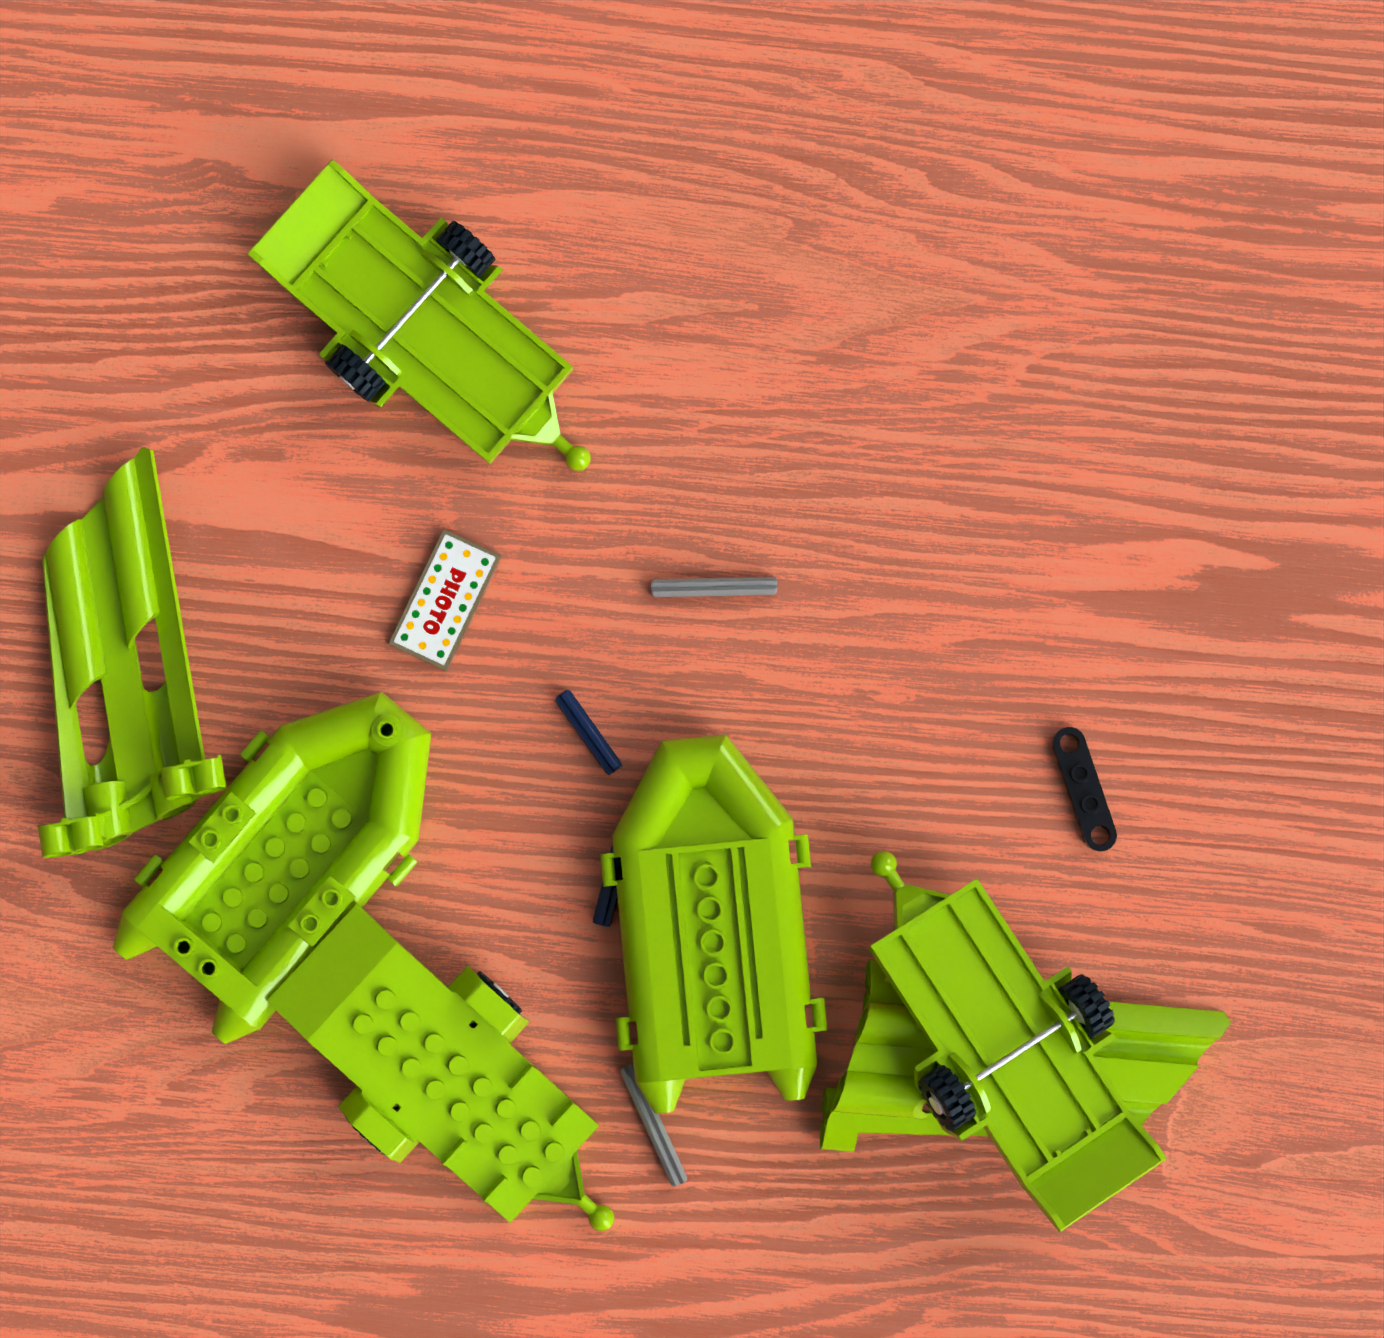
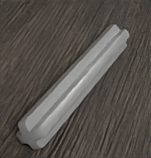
[651,577,777,597]
[620,1063,687,1187]

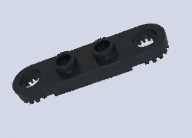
[1052,727,1117,852]

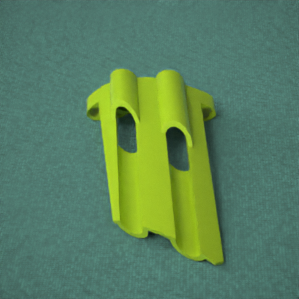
[37,447,227,858]
[820,959,1231,1152]

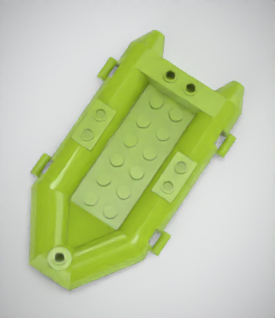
[113,692,431,1044]
[600,734,827,1113]

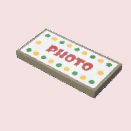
[388,529,502,672]

